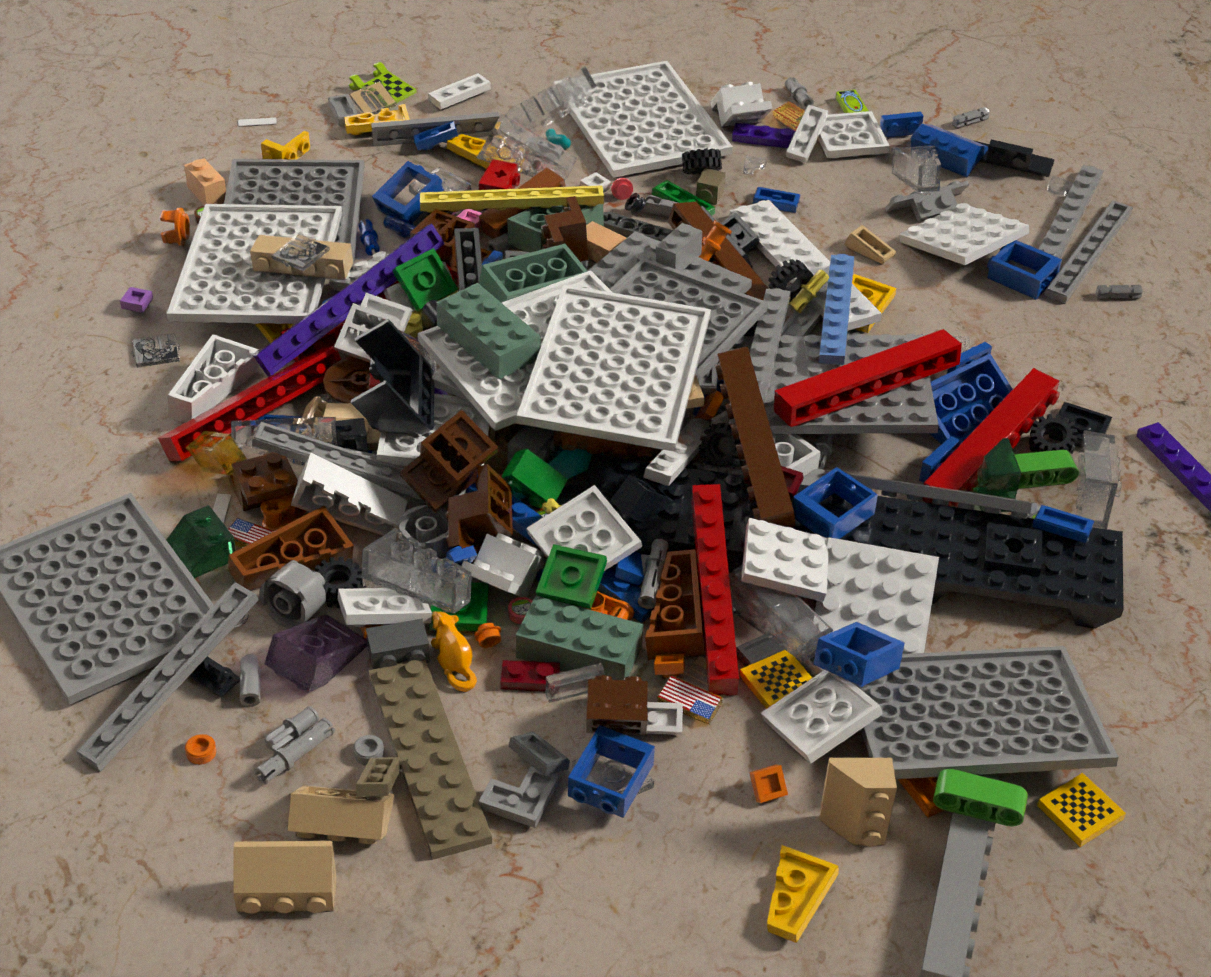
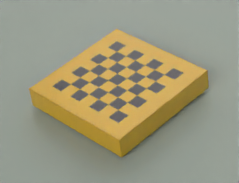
[739,649,812,709]
[1037,773,1126,847]

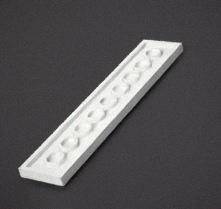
[729,200,881,331]

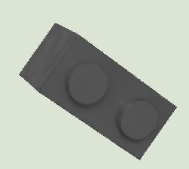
[366,619,430,669]

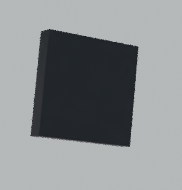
[1049,402,1112,453]

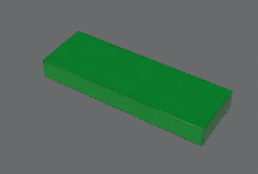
[652,180,715,216]

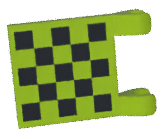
[349,62,417,108]

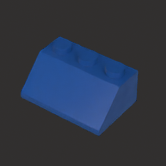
[911,123,988,177]

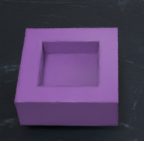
[120,287,153,313]

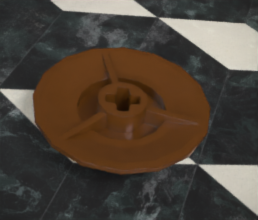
[323,357,371,403]

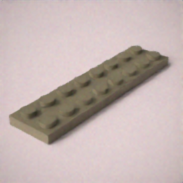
[368,660,492,860]

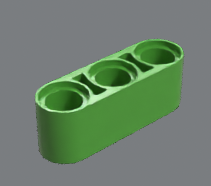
[1000,450,1079,489]
[933,769,1028,827]

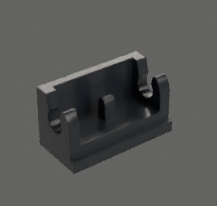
[335,418,368,453]

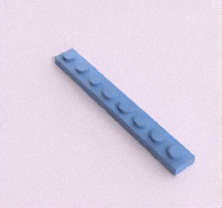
[819,254,854,365]

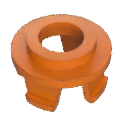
[160,208,190,246]

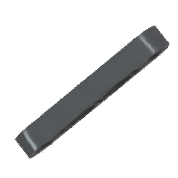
[603,212,674,241]

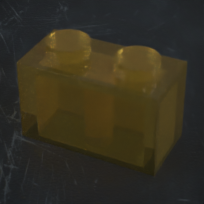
[186,431,247,476]

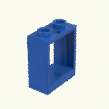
[372,161,444,229]
[987,240,1062,299]
[792,467,878,539]
[813,622,905,687]
[568,725,655,818]

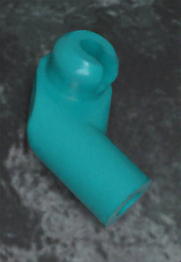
[545,128,571,150]

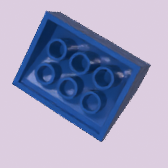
[929,354,1013,446]

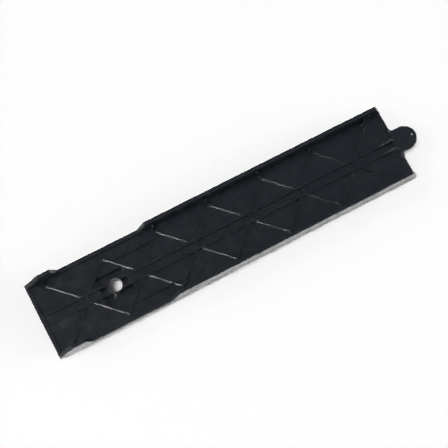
[556,454,1124,629]

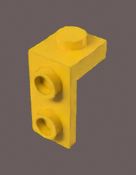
[261,131,310,160]

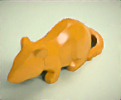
[431,611,477,692]

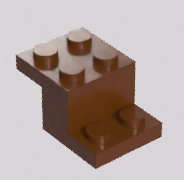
[541,196,588,262]
[410,209,492,279]
[400,410,498,514]
[227,452,298,511]
[446,464,513,564]
[586,675,648,735]

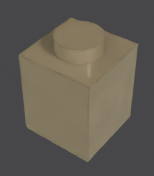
[696,168,726,205]

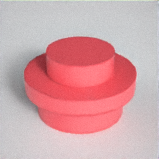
[611,178,633,200]

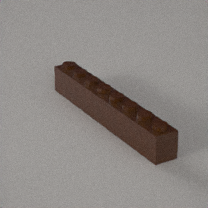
[668,202,769,300]
[715,346,796,528]

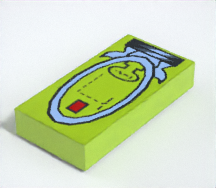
[835,90,868,113]

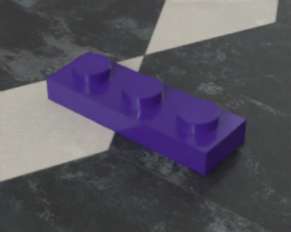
[732,123,796,149]

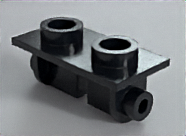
[189,656,240,697]

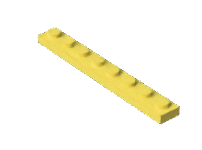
[420,186,604,213]

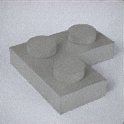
[478,766,559,828]

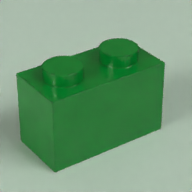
[501,449,568,508]

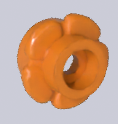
[474,623,502,648]

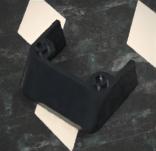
[351,319,435,434]

